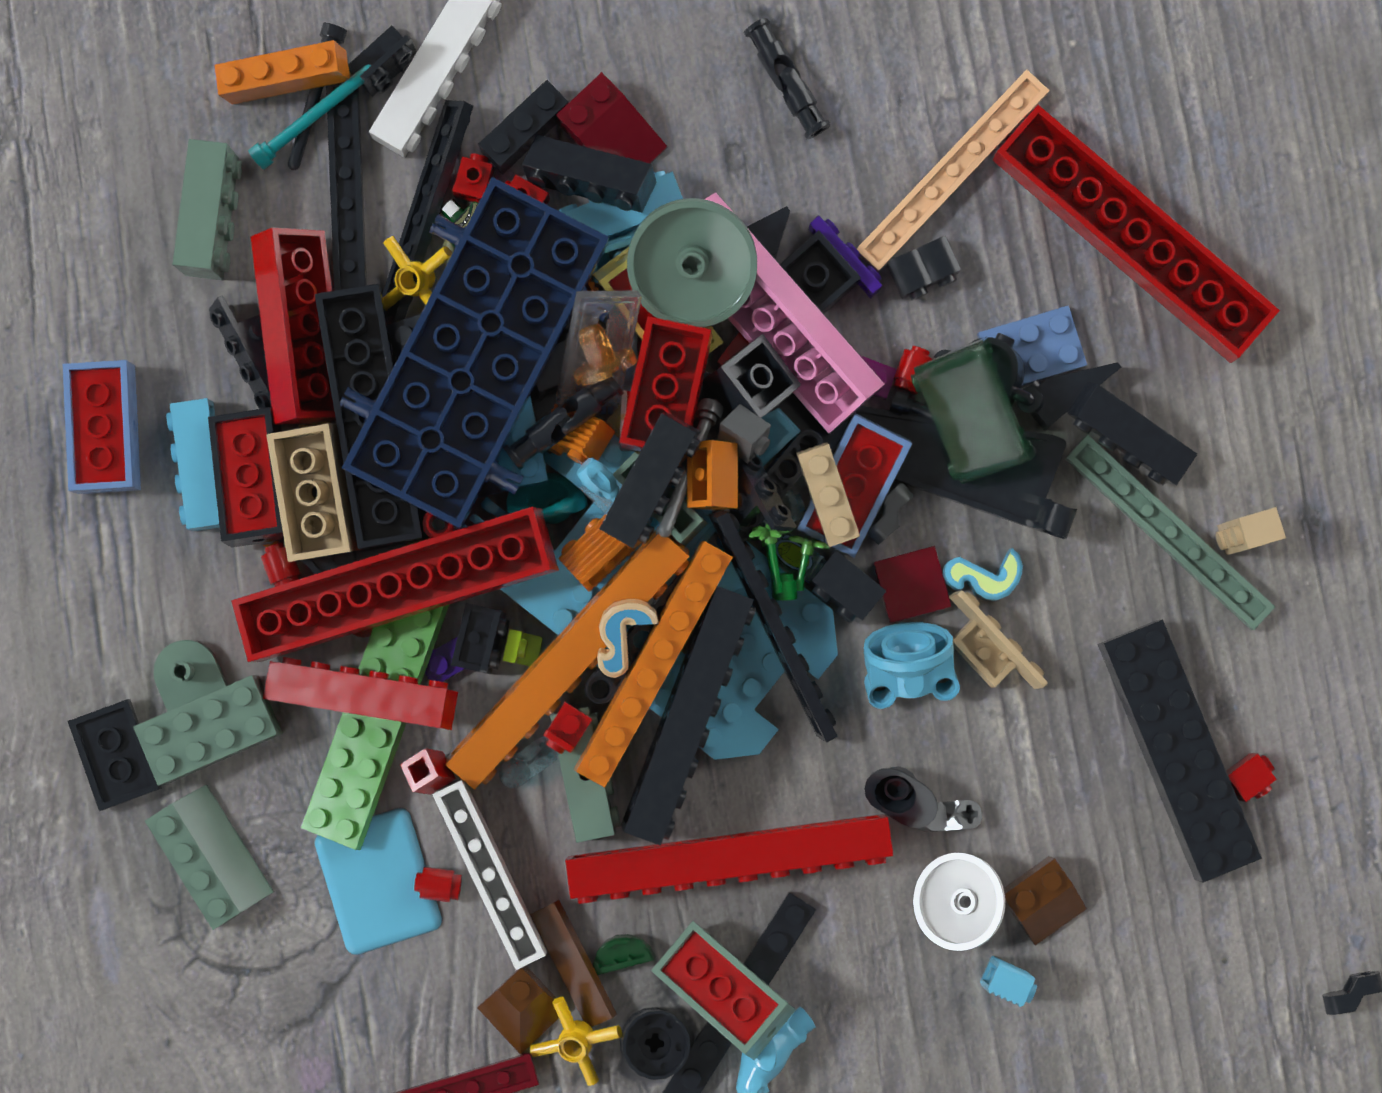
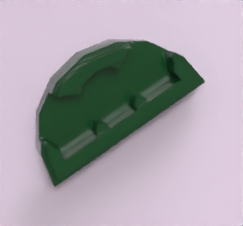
[593,934,656,975]

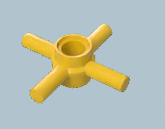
[383,236,452,311]
[530,997,622,1086]

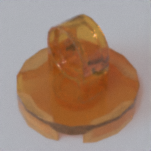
[572,323,638,386]

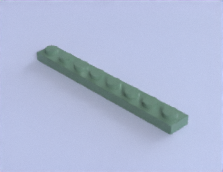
[1065,435,1275,630]

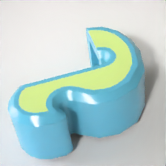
[942,548,1023,601]

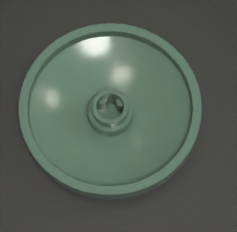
[627,198,757,327]

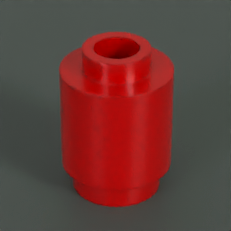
[894,346,934,395]
[422,512,455,538]
[261,542,301,587]
[414,867,462,902]

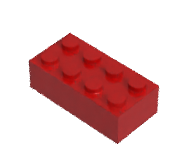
[619,316,713,452]

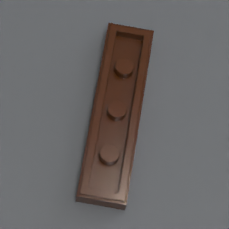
[530,900,617,1027]

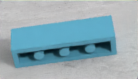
[559,171,683,239]
[166,398,219,531]

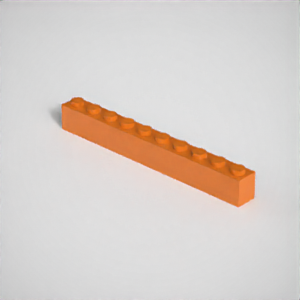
[445,525,690,790]

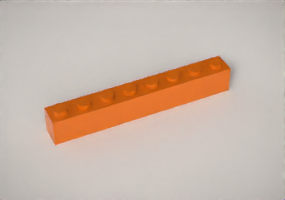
[574,541,733,788]

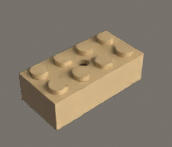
[266,423,360,562]

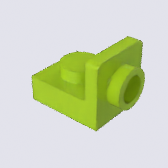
[503,629,543,667]

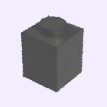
[717,404,771,464]

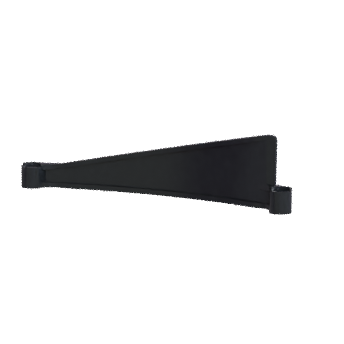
[698,371,1077,539]

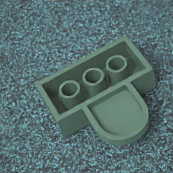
[133,640,283,786]

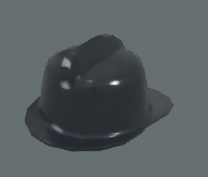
[864,766,938,828]

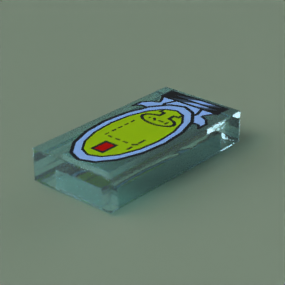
[760,532,827,586]

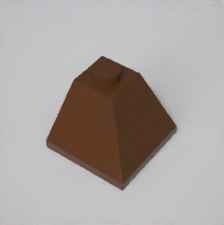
[477,966,559,1055]

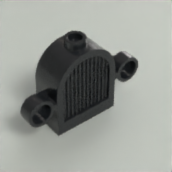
[933,333,1044,426]

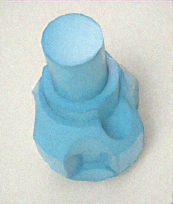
[577,458,620,502]

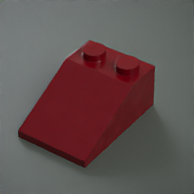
[556,72,668,164]

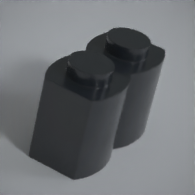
[887,236,961,301]

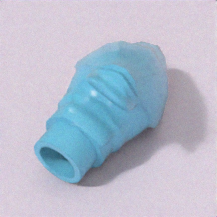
[736,1007,816,1093]

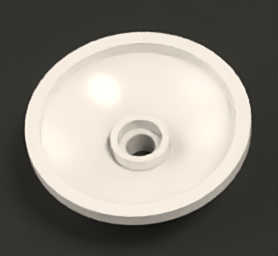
[913,853,1005,950]

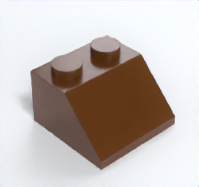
[1003,856,1087,946]

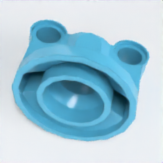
[864,622,960,709]

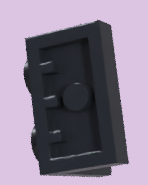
[348,25,417,97]

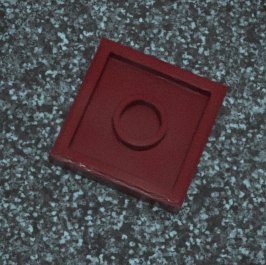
[873,546,952,623]

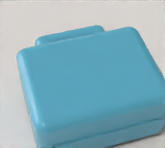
[315,808,442,955]

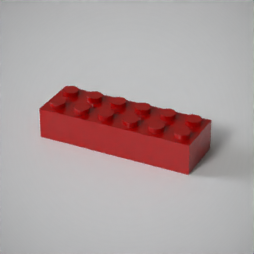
[250,227,336,424]

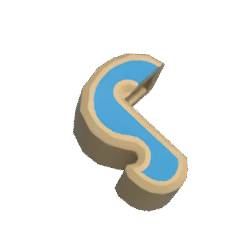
[597,599,659,678]

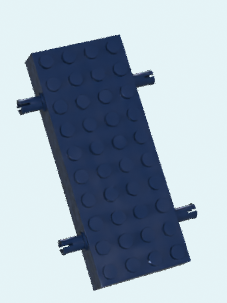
[339,177,613,529]

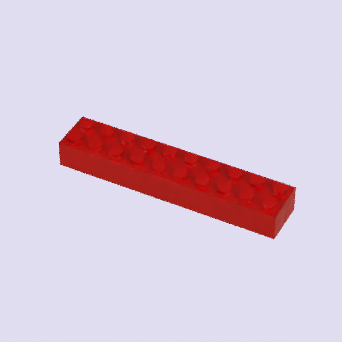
[992,105,1280,363]
[231,507,559,662]
[565,814,893,904]

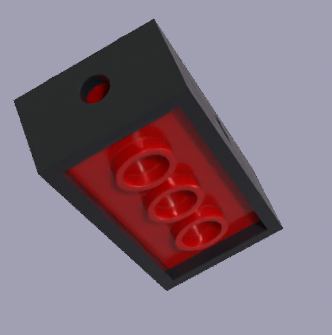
[208,407,284,548]

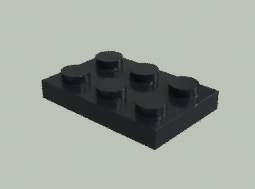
[67,699,162,811]

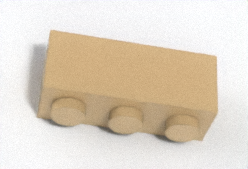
[796,442,860,547]
[1216,507,1286,555]

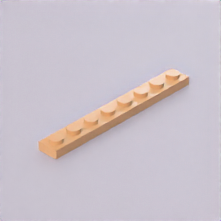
[857,69,1050,272]

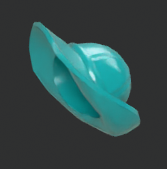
[506,473,588,524]

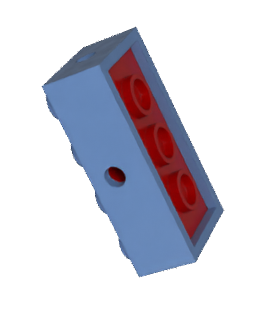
[62,360,141,494]
[797,413,912,558]

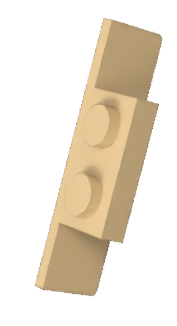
[949,590,1048,689]

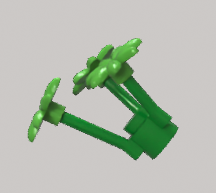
[748,523,830,601]

